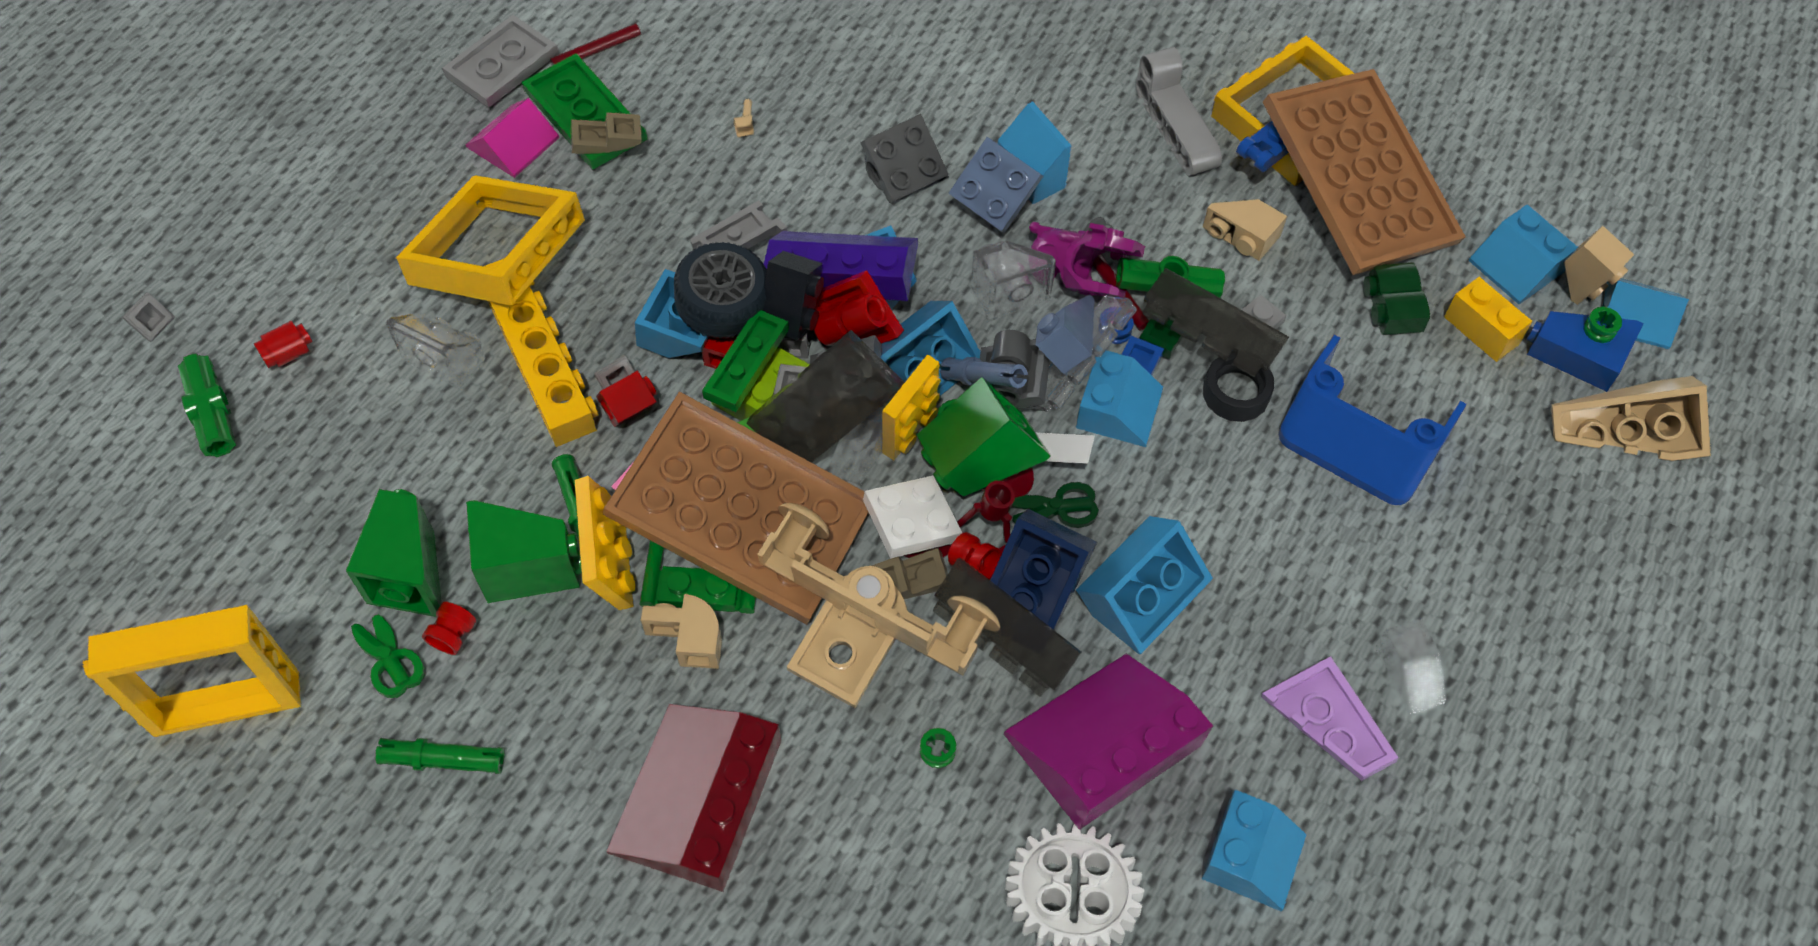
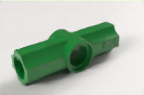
[1116,256,1225,301]
[178,353,236,457]

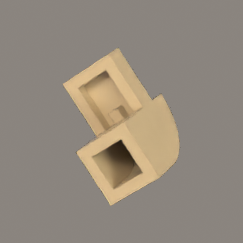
[641,594,722,669]

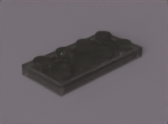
[746,330,904,463]

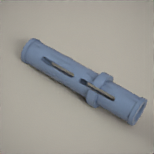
[940,357,1028,388]

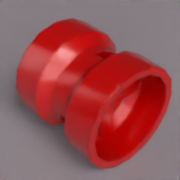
[948,532,1001,582]
[422,601,477,656]

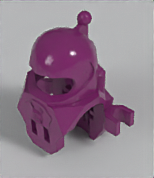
[1029,222,1145,299]

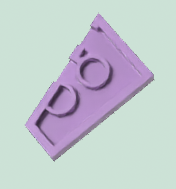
[1262,656,1399,781]

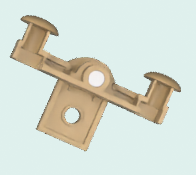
[757,503,1000,708]

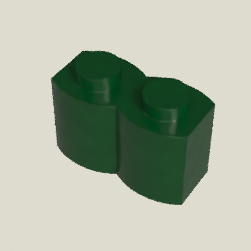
[1363,262,1430,335]

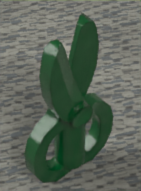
[1011,482,1099,528]

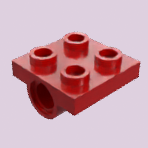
[814,270,904,346]

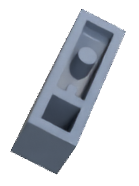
[1036,295,1094,374]

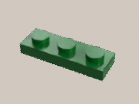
[702,310,789,412]

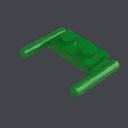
[640,540,756,614]

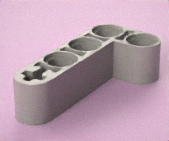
[1136,47,1222,176]

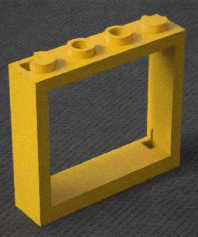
[1211,35,1354,186]
[396,175,585,306]
[83,605,301,737]

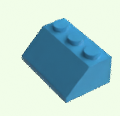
[879,301,981,404]
[1076,516,1213,654]

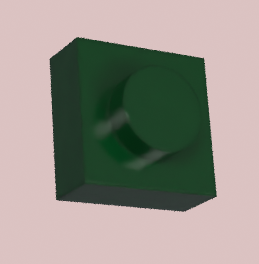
[1139,312,1186,359]

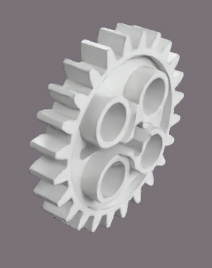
[1005,823,1144,946]

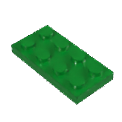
[522,53,648,170]

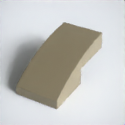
[571,112,642,154]
[872,548,952,599]

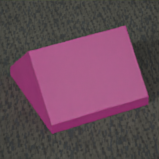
[466,98,559,178]

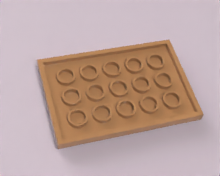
[1263,69,1466,275]
[603,391,869,625]

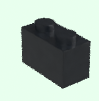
[763,251,824,340]

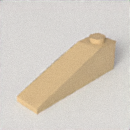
[1551,376,1711,461]

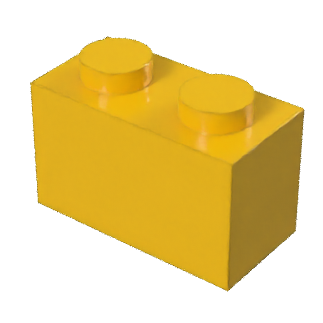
[1444,277,1533,362]

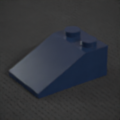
[981,509,1097,654]

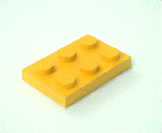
[882,354,941,460]
[575,476,635,610]

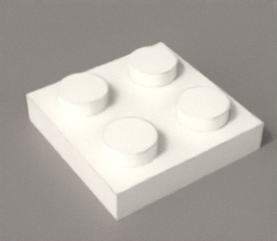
[863,475,962,559]

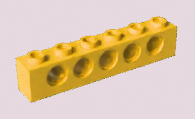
[484,259,599,447]

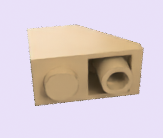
[1203,199,1287,261]
[1564,226,1634,305]

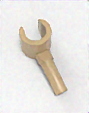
[734,99,754,137]

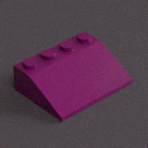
[1004,653,1213,830]

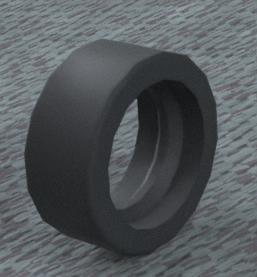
[1203,352,1274,422]

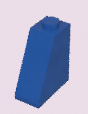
[1526,311,1644,392]

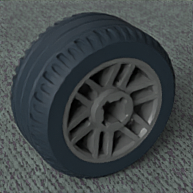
[674,242,767,339]

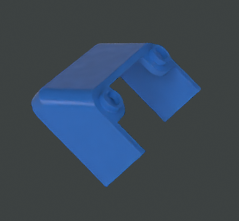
[1278,335,1467,505]

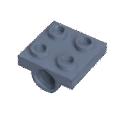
[949,137,1044,233]

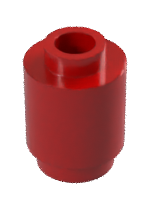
[253,321,312,369]

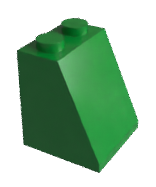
[917,377,1051,497]
[346,489,442,617]
[466,500,582,603]

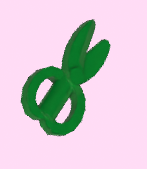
[351,615,425,698]

